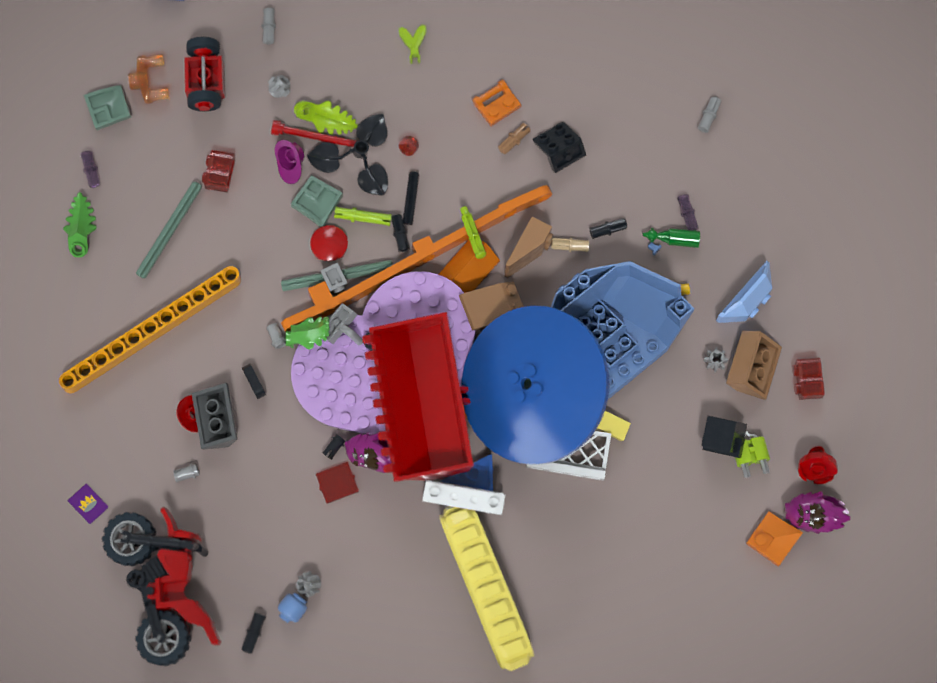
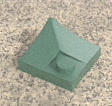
[84,85,132,130]
[291,175,343,227]

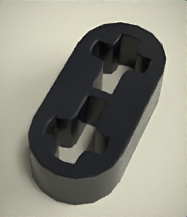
[242,364,266,400]

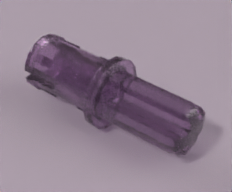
[81,151,100,188]
[677,194,698,231]

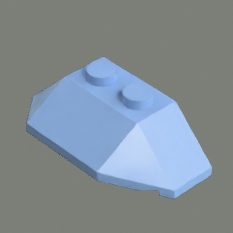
[716,261,772,323]

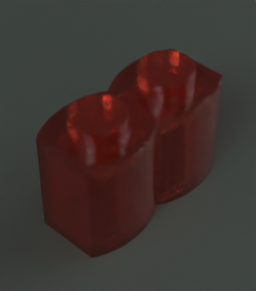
[202,150,235,193]
[792,358,825,400]

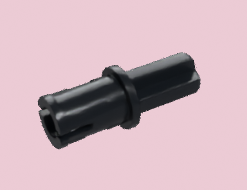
[391,214,410,252]
[589,219,628,239]
[241,613,266,654]

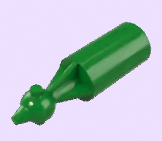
[643,228,700,248]

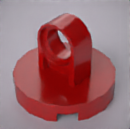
[798,446,838,484]

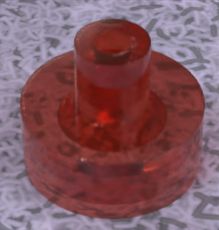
[399,136,419,156]

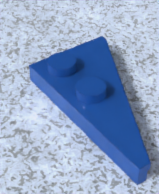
[439,455,493,491]

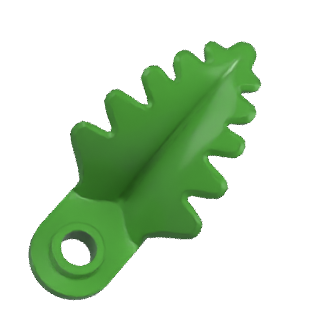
[63,192,97,257]
[286,317,329,350]

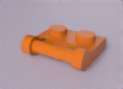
[472,79,521,126]

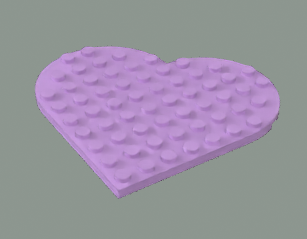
[291,272,476,435]

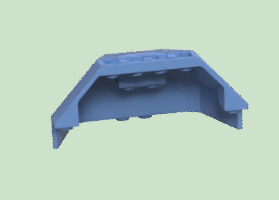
[550,261,694,399]

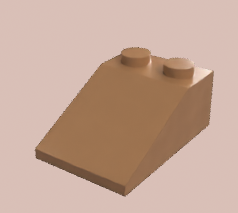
[505,217,554,278]
[459,282,524,331]

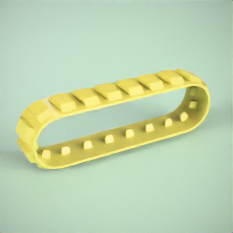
[439,506,534,671]

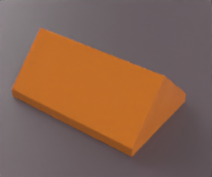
[438,240,500,293]

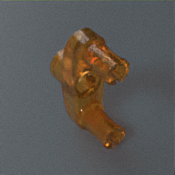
[128,54,170,104]

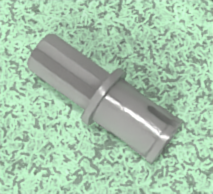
[261,8,276,45]
[698,97,721,133]

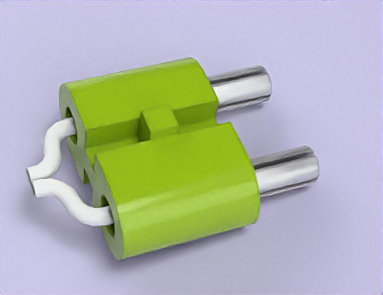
[735,431,770,478]

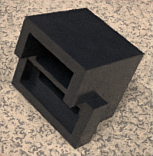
[701,415,747,458]

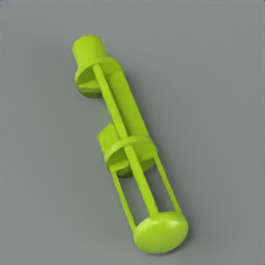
[460,206,486,259]

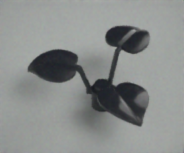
[307,114,388,196]

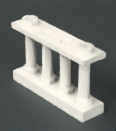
[423,480,505,515]

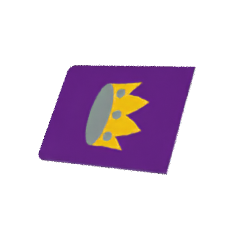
[67,483,108,524]

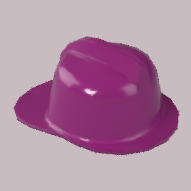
[274,140,304,184]

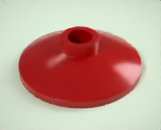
[176,395,198,433]

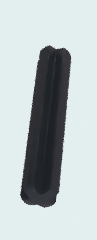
[403,171,419,226]

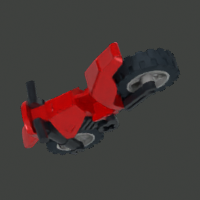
[102,507,221,666]

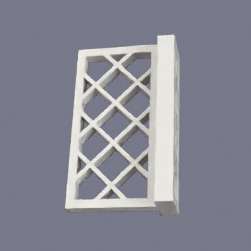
[527,431,611,481]

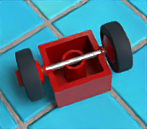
[184,37,225,112]

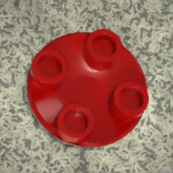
[310,225,348,261]

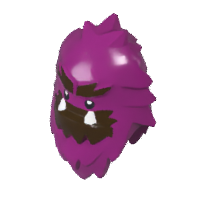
[345,432,391,473]
[785,491,851,534]

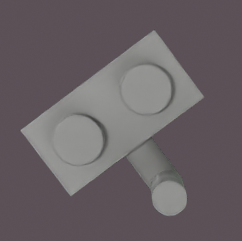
[327,303,363,345]

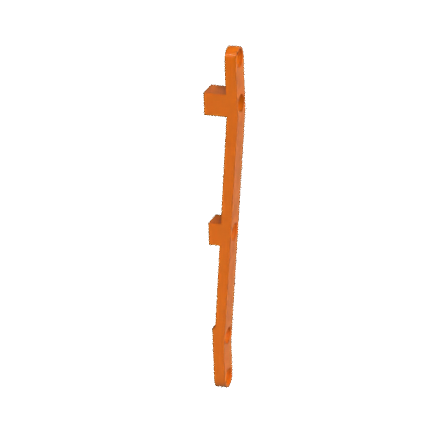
[281,185,552,332]

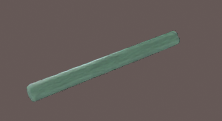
[136,182,202,279]
[281,260,393,291]

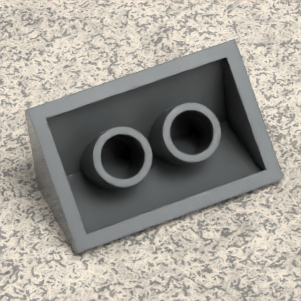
[192,383,238,449]

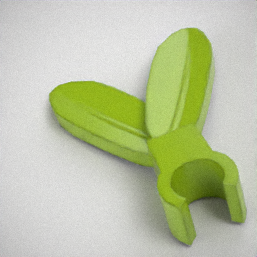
[399,25,426,64]

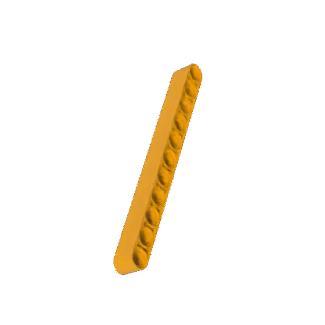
[59,266,241,393]

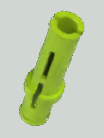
[334,206,392,226]

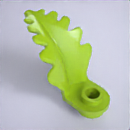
[294,101,358,135]

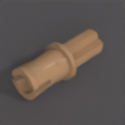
[498,123,531,154]

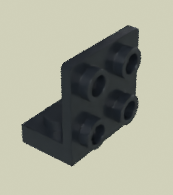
[533,122,586,173]

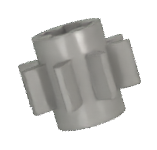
[268,75,291,98]
[703,347,728,373]
[296,571,321,597]

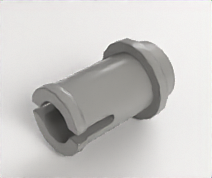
[266,323,286,349]
[173,463,199,482]

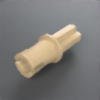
[551,237,589,252]

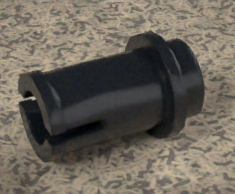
[322,434,345,460]

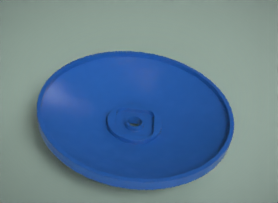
[461,306,609,464]

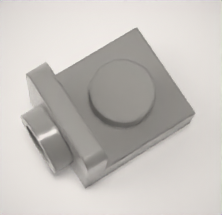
[320,262,348,294]

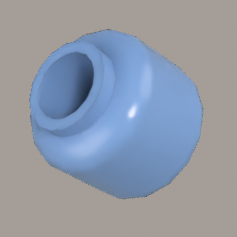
[278,592,308,623]

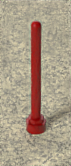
[271,120,356,147]

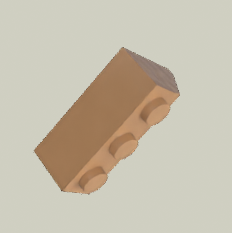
[726,331,782,400]

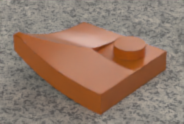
[746,511,803,567]

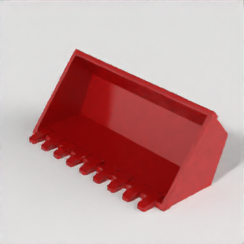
[362,312,474,482]

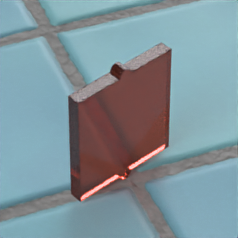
[316,462,359,504]

